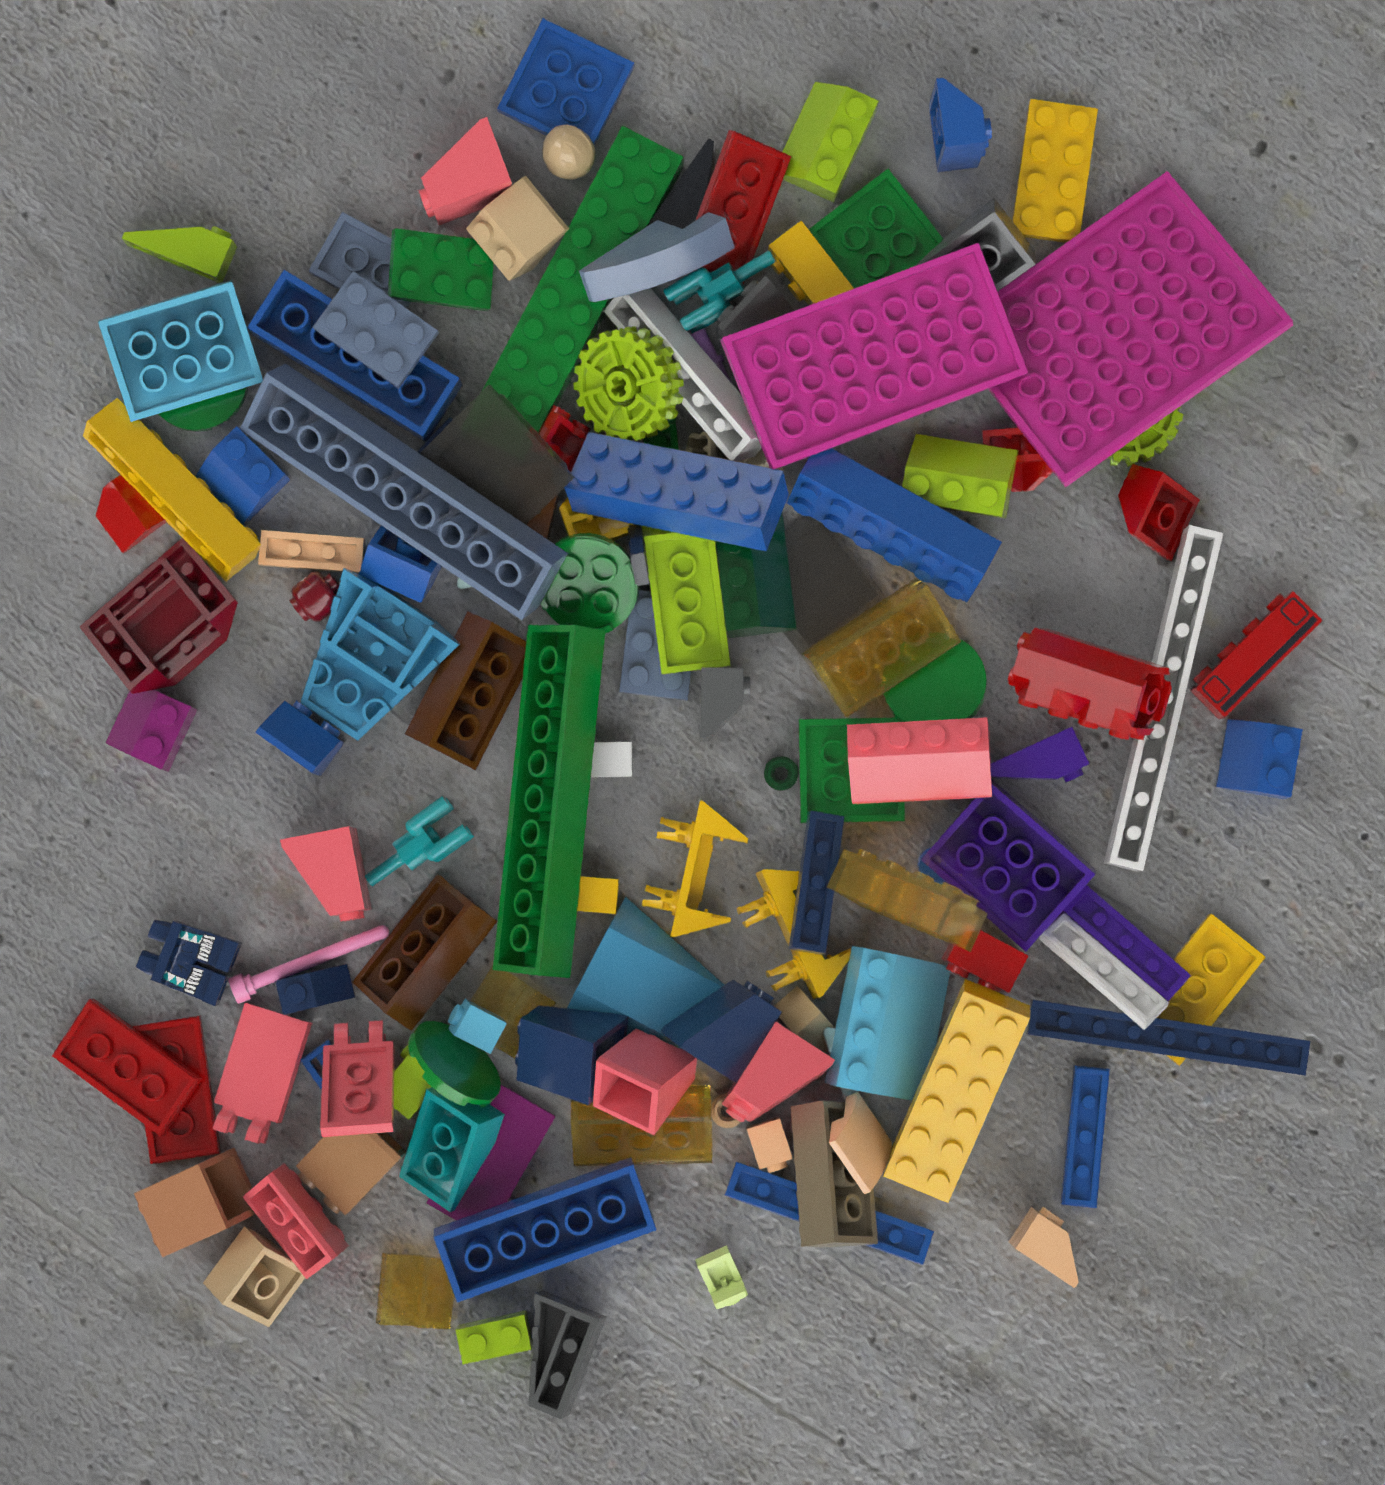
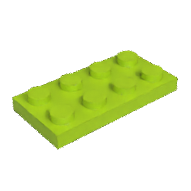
[644,532,731,674]

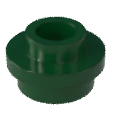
[764,756,798,791]

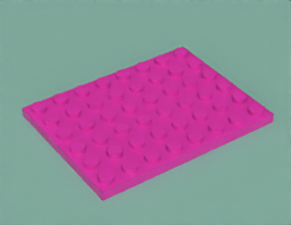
[988,171,1293,488]

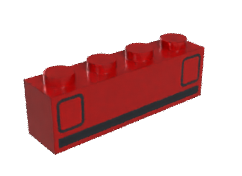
[1190,591,1323,720]

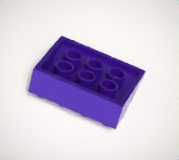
[921,778,1096,952]

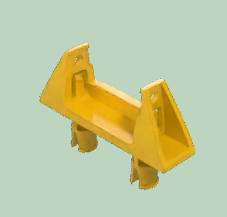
[642,800,748,937]
[737,869,852,999]

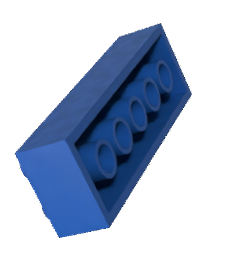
[247,270,463,442]
[564,432,789,552]
[787,448,1002,602]
[433,1157,657,1303]

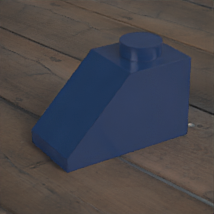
[275,964,356,1015]

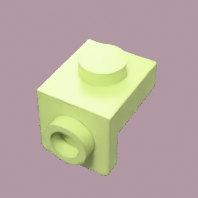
[695,1245,748,1309]

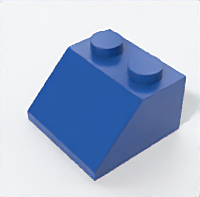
[195,426,290,526]
[359,525,442,603]
[255,700,344,776]
[1216,719,1303,799]

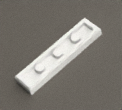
[1039,912,1169,1030]

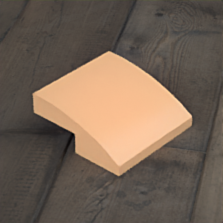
[829,1092,892,1194]

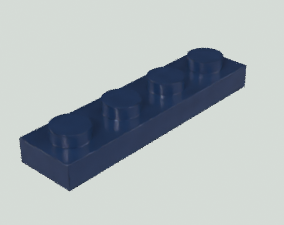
[789,811,844,955]

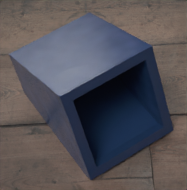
[660,980,782,1083]
[515,1005,629,1105]

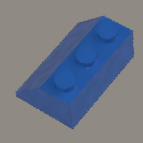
[929,78,992,173]

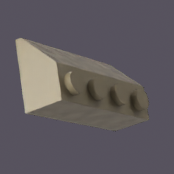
[791,1100,878,1248]

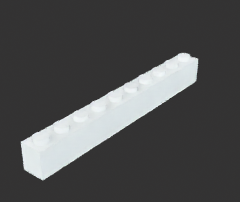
[1104,525,1223,872]

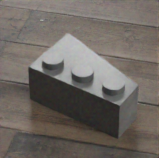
[528,1291,606,1419]

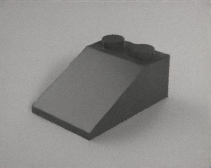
[915,198,1036,291]

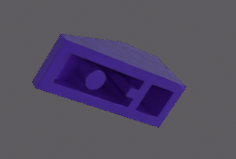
[991,727,1089,783]

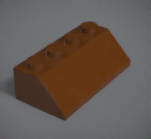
[405,611,526,771]
[352,873,498,1031]

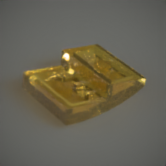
[470,965,556,1059]
[376,1253,454,1329]

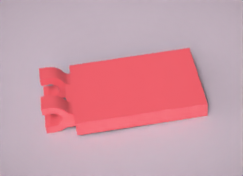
[213,1003,312,1144]
[320,1020,395,1137]

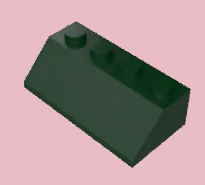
[715,512,797,639]

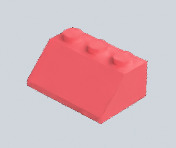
[243,1163,349,1279]

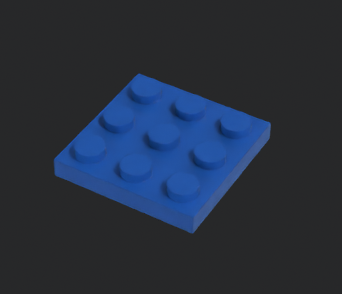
[497,18,635,146]

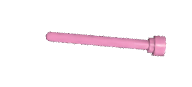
[228,925,389,1004]

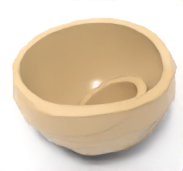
[542,125,595,180]

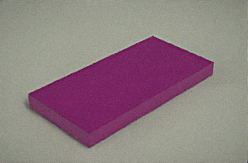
[426,1084,556,1220]

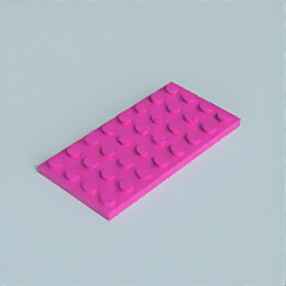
[720,243,1028,469]

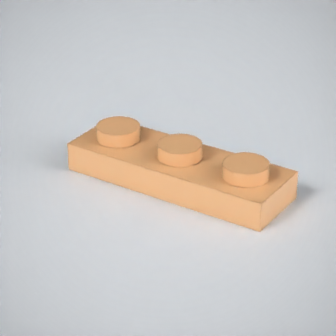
[258,530,365,574]

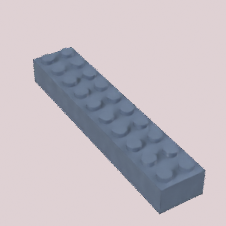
[240,364,568,620]

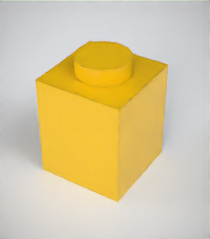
[577,876,619,914]

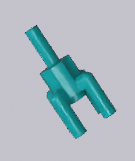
[663,250,776,334]
[365,796,475,887]

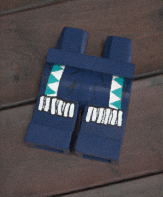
[136,920,242,1006]

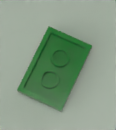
[388,228,494,311]

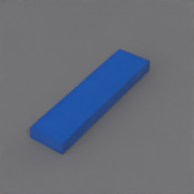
[1061,1065,1110,1208]

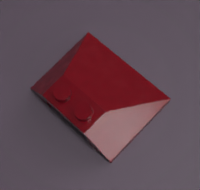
[79,538,238,694]

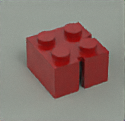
[941,922,1028,993]

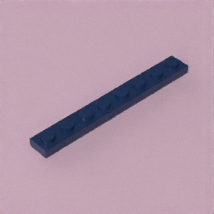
[1026,999,1310,1076]

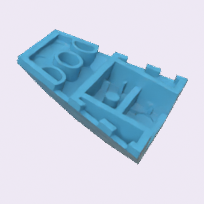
[300,568,460,741]
[567,897,724,1049]

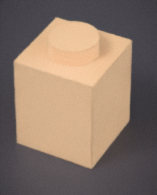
[746,1117,793,1173]

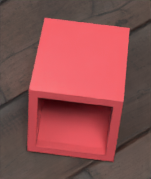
[418,117,512,225]
[280,826,372,922]
[721,1022,835,1123]
[593,1029,697,1135]

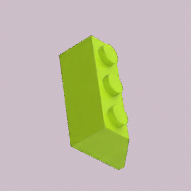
[782,82,879,203]
[902,434,1018,519]

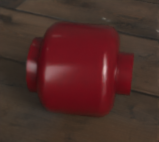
[289,571,339,622]

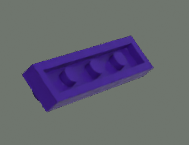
[1063,885,1191,1002]

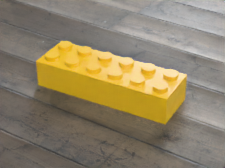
[883,979,1030,1203]

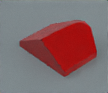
[982,427,1053,492]
[95,475,167,554]

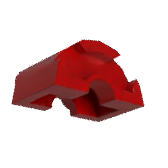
[531,405,591,473]

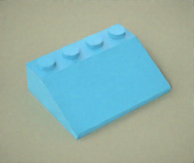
[98,280,263,422]
[825,946,950,1100]

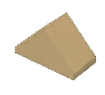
[774,986,834,1053]

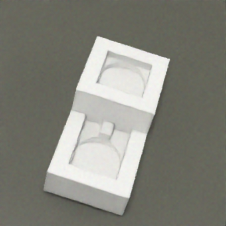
[591,742,632,778]

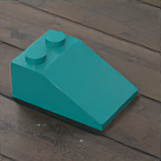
[399,1087,505,1212]

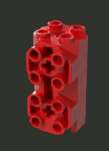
[1008,627,1172,740]

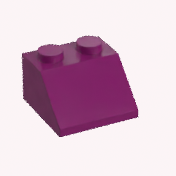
[105,690,198,772]

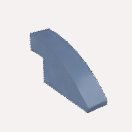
[579,212,735,302]

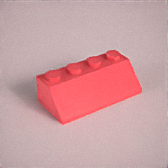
[847,717,992,804]

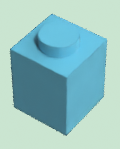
[448,999,507,1054]

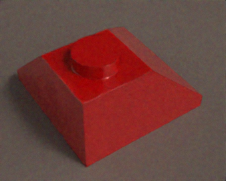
[1118,464,1200,561]

